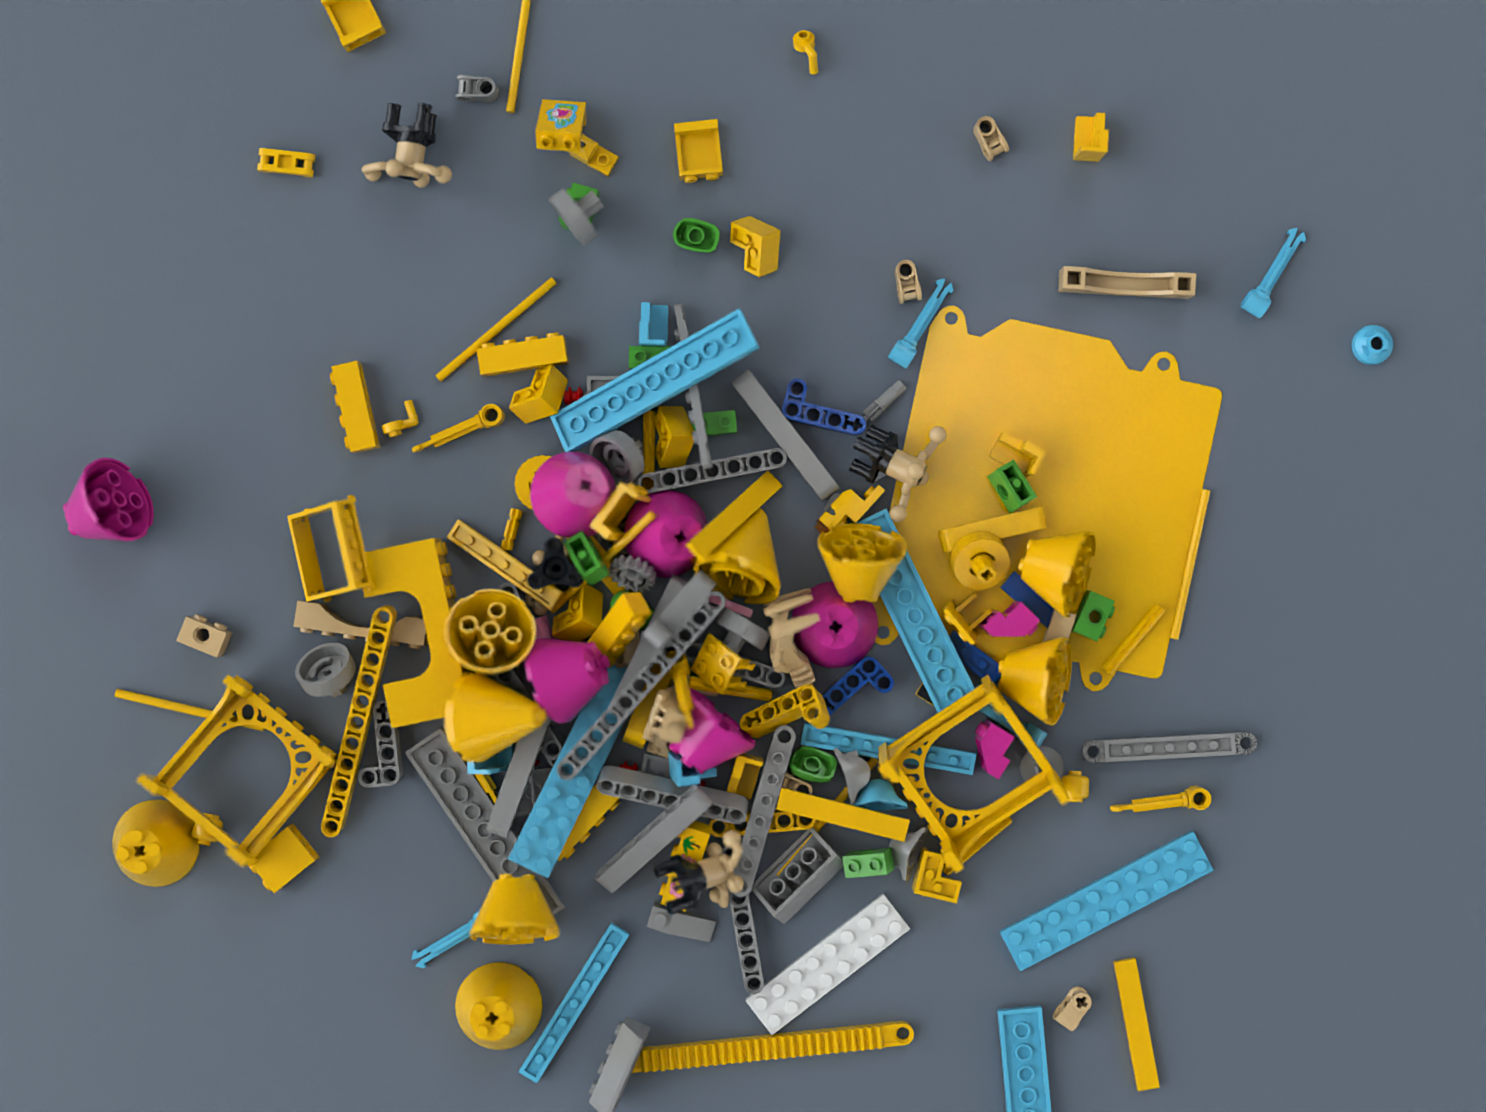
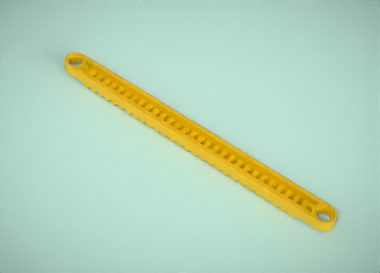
[632,1021,914,1073]

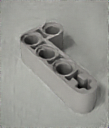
[642,569,717,650]
[358,699,403,788]

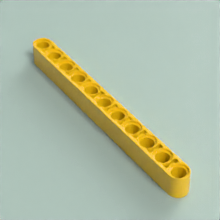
[321,605,397,837]

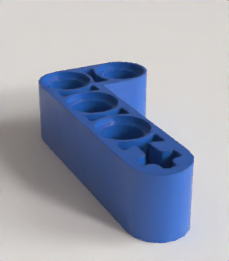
[782,378,866,436]
[814,656,894,718]

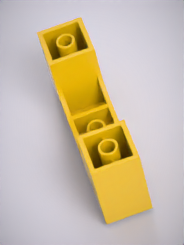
[363,538,473,728]

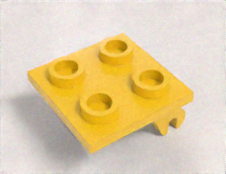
[943,591,992,645]
[691,633,755,695]

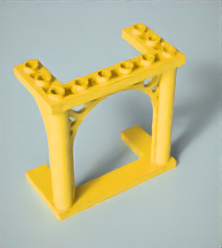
[136,675,338,867]
[877,675,1070,873]

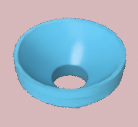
[1352,325,1393,365]

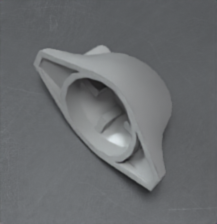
[833,748,871,804]
[889,827,928,881]

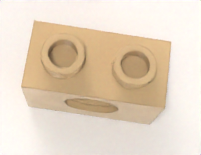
[176,614,233,657]

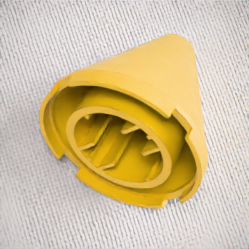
[693,508,781,604]
[445,673,546,762]

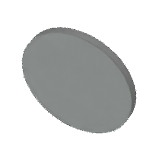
[1020,746,1064,781]

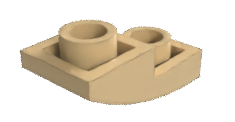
[1042,609,1076,644]

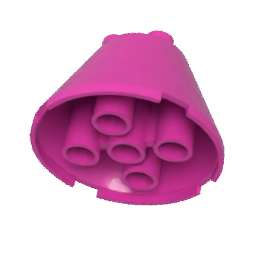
[530,452,617,538]
[63,458,154,541]
[624,490,708,578]
[791,581,878,668]
[525,638,610,724]
[668,687,756,774]

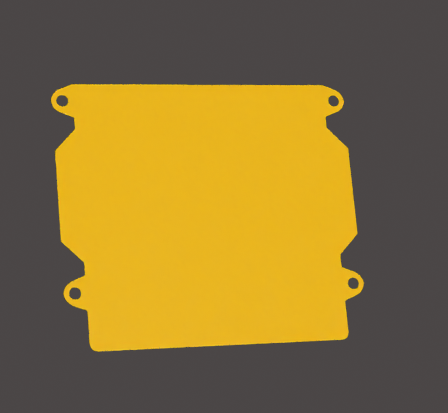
[872,306,1222,691]

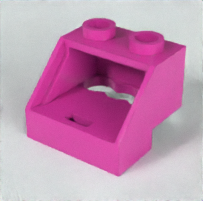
[978,601,1040,636]
[975,719,1014,780]

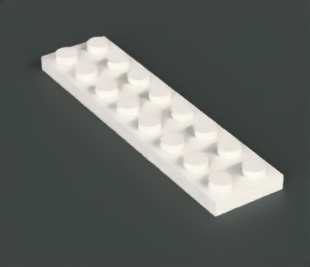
[745,893,910,1035]

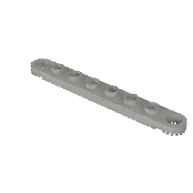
[674,303,712,469]
[732,725,796,897]
[1081,732,1258,763]

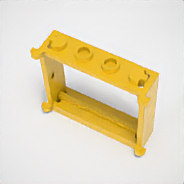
[287,495,375,602]

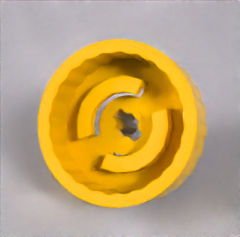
[514,455,551,510]
[950,531,1010,590]

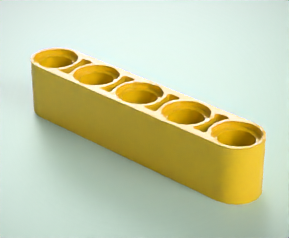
[939,506,1048,552]
[709,809,816,837]

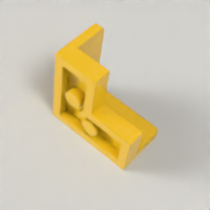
[1073,113,1109,162]
[730,216,781,277]
[509,364,568,424]
[654,406,694,468]
[989,432,1046,477]
[552,584,603,642]
[726,753,763,800]
[912,847,962,904]

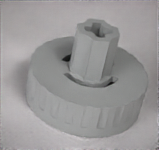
[548,188,604,246]
[589,430,644,487]
[713,607,770,654]
[295,643,356,697]

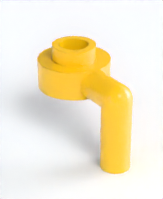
[793,30,818,75]
[381,400,419,438]

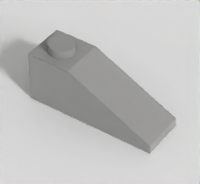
[647,901,716,942]

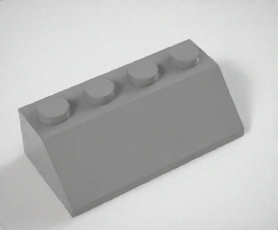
[751,827,843,924]
[589,1017,651,1112]

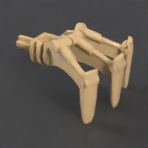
[763,588,820,700]
[642,676,718,758]

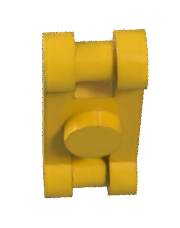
[257,148,316,178]

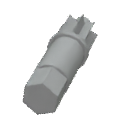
[863,380,906,422]

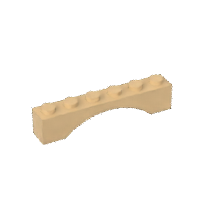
[1058,266,1196,299]
[293,600,428,649]

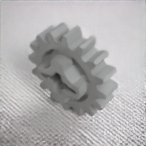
[609,555,657,593]

